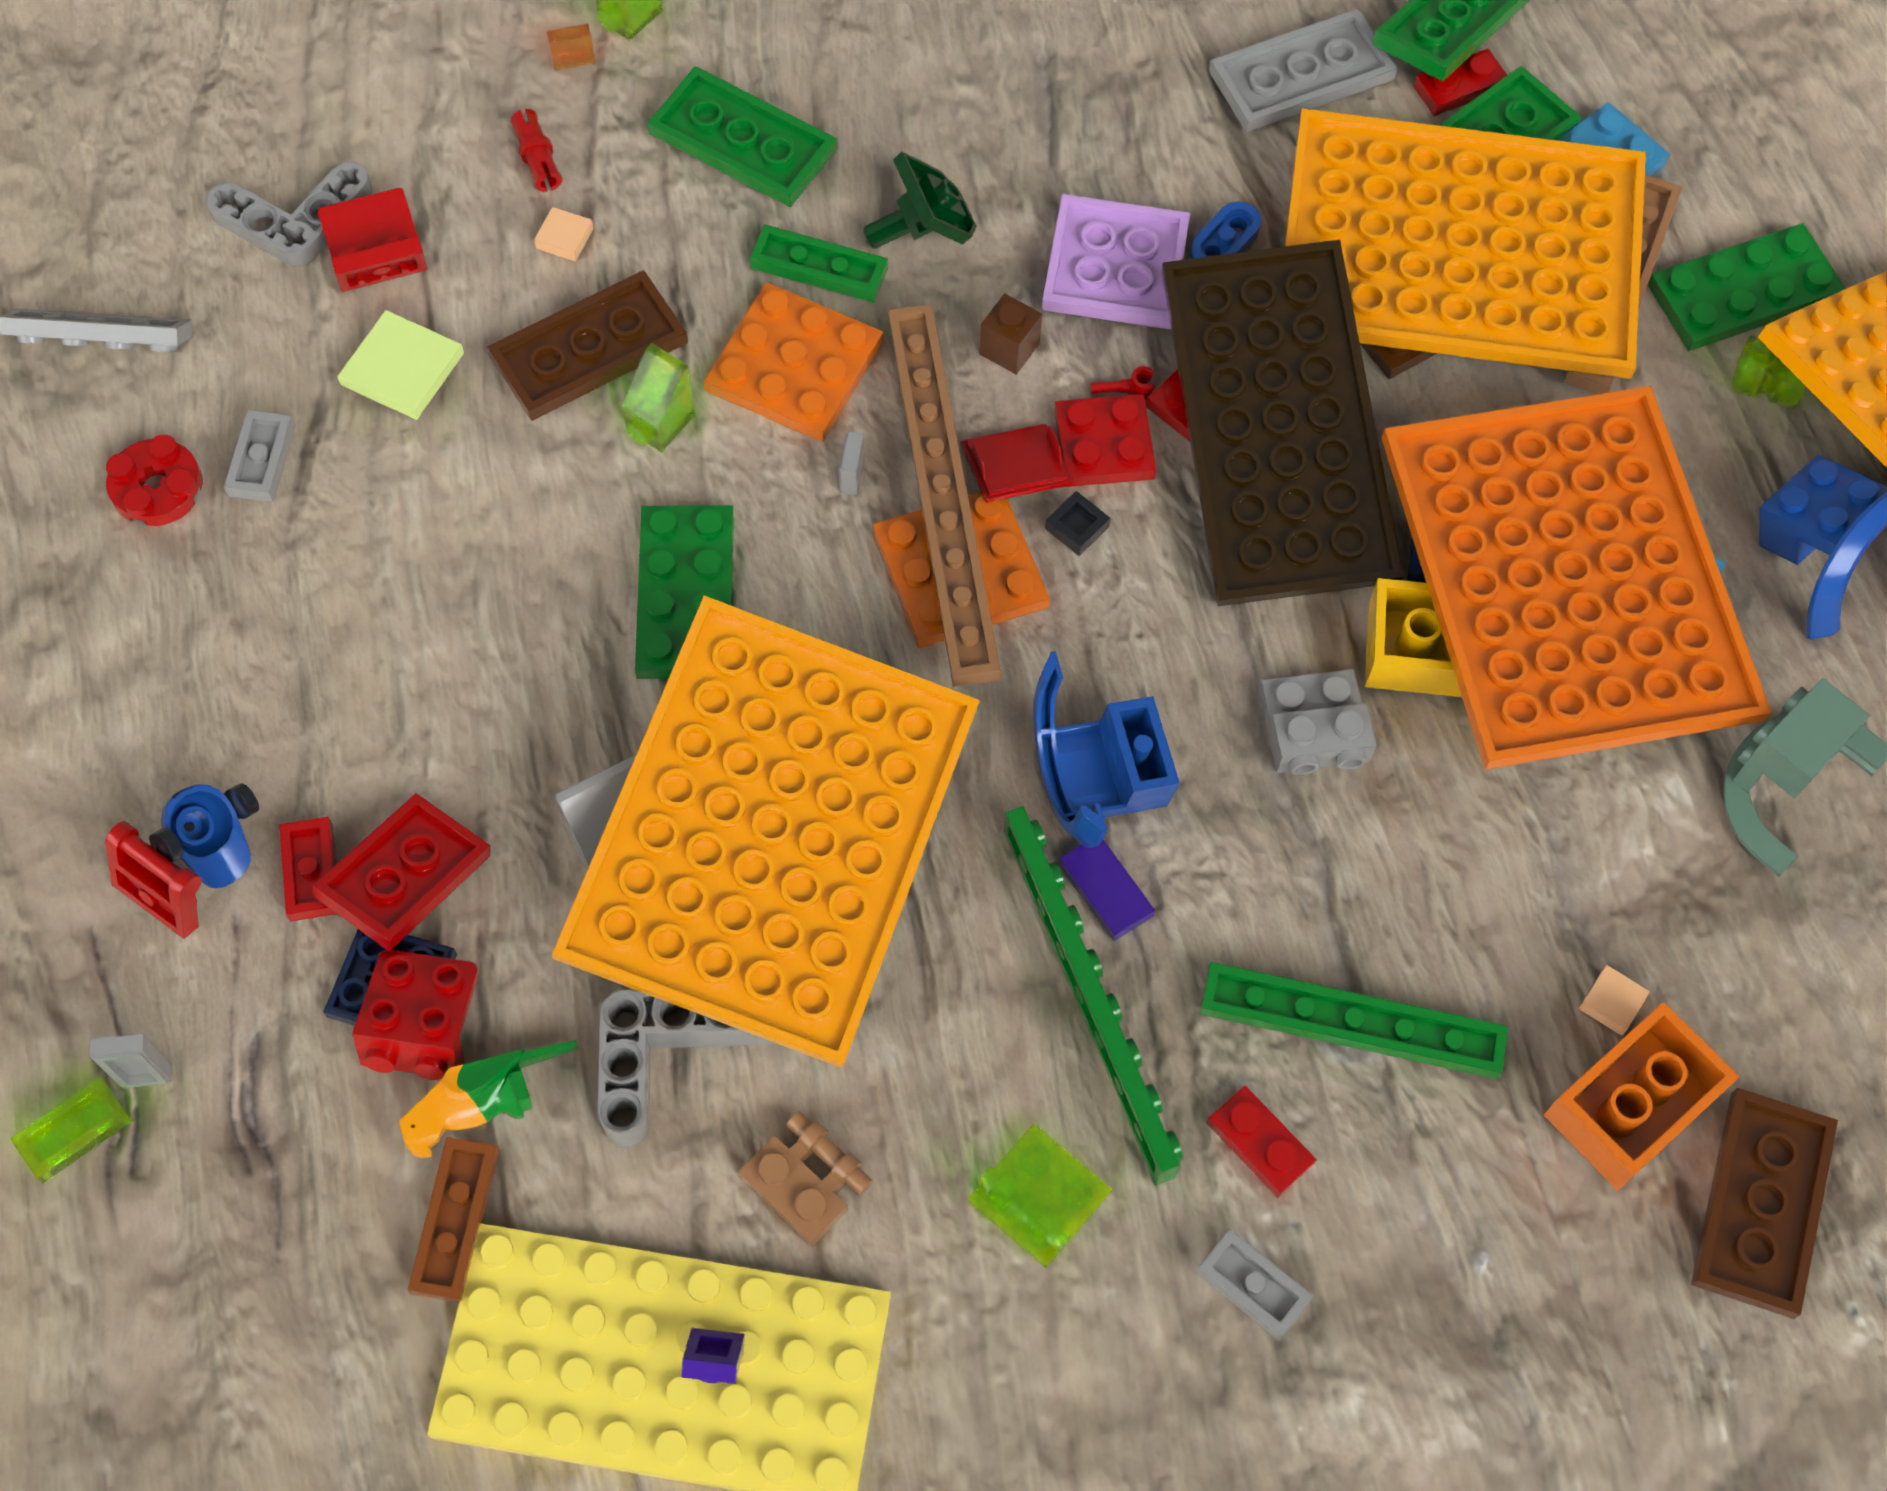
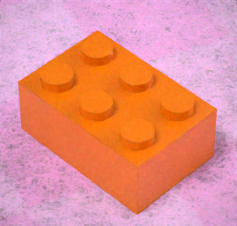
[1544,1002,1740,1191]

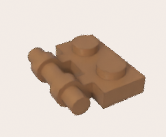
[738,1111,873,1247]

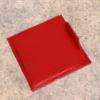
[960,424,1074,503]

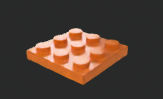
[703,282,884,442]
[872,491,1050,648]

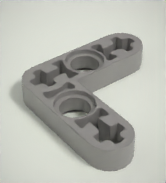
[206,162,372,266]

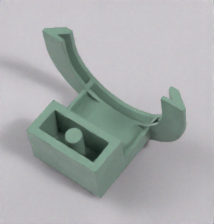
[1723,678,1887,877]

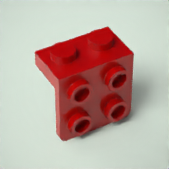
[352,950,479,1081]

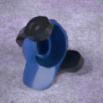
[149,783,259,889]

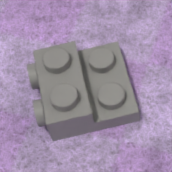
[1259,669,1377,775]

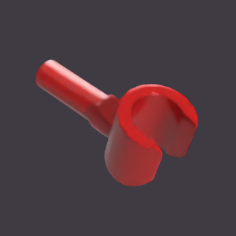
[1091,366,1155,400]

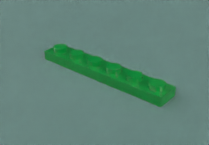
[1200,962,1508,1079]

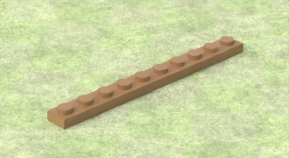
[888,304,1001,687]

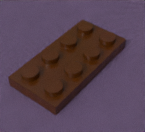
[487,270,688,421]
[1691,1088,1838,1319]

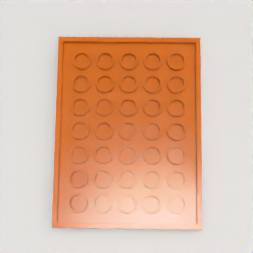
[1381,386,1772,770]

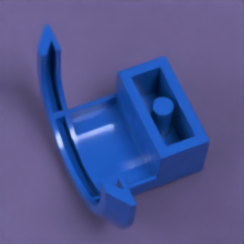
[1759,454,1887,640]
[1033,651,1180,848]

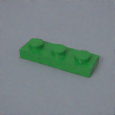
[750,224,888,303]

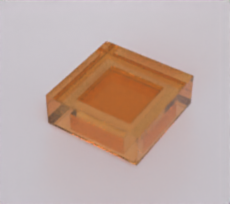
[547,24,596,71]

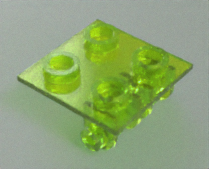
[967,1124,1113,1268]

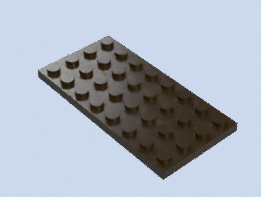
[1161,240,1404,606]

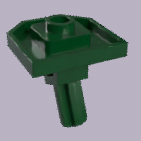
[863,151,977,249]

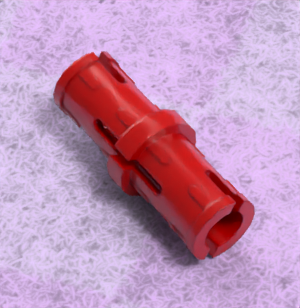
[510,108,562,192]

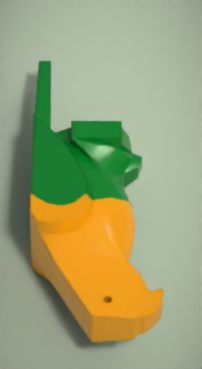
[399,1040,578,1158]

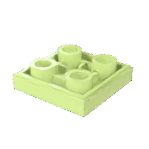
[337,310,464,420]

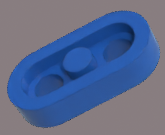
[1190,202,1261,259]

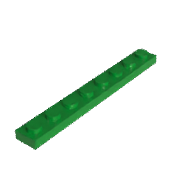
[1004,806,1183,1186]

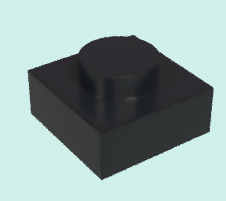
[1045,491,1111,556]

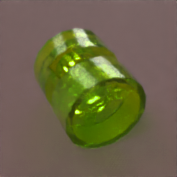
[1731,335,1806,409]

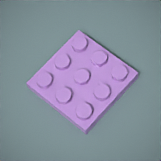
[1042,194,1190,329]

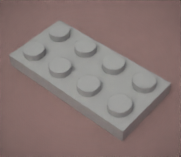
[1209,8,1398,132]

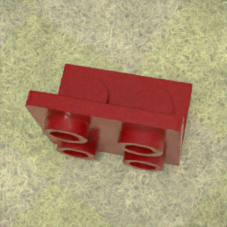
[318,188,428,292]

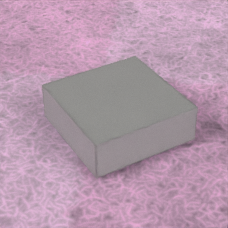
[838,431,864,495]

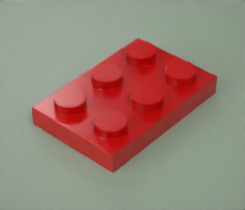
[313,793,491,952]

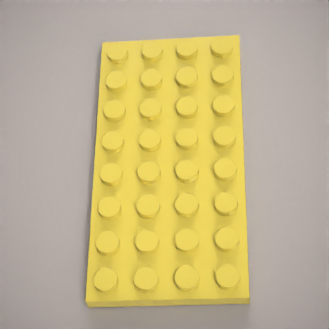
[427,1223,891,1491]

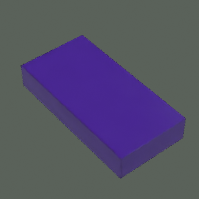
[1058,840,1155,942]

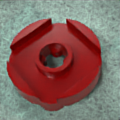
[106,434,203,526]

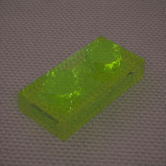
[10,1076,133,1183]

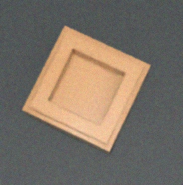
[534,207,594,262]
[1578,965,1650,1036]

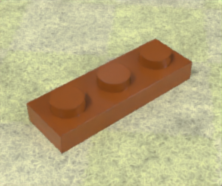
[407,1137,500,1303]

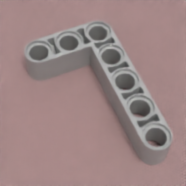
[598,989,779,1147]

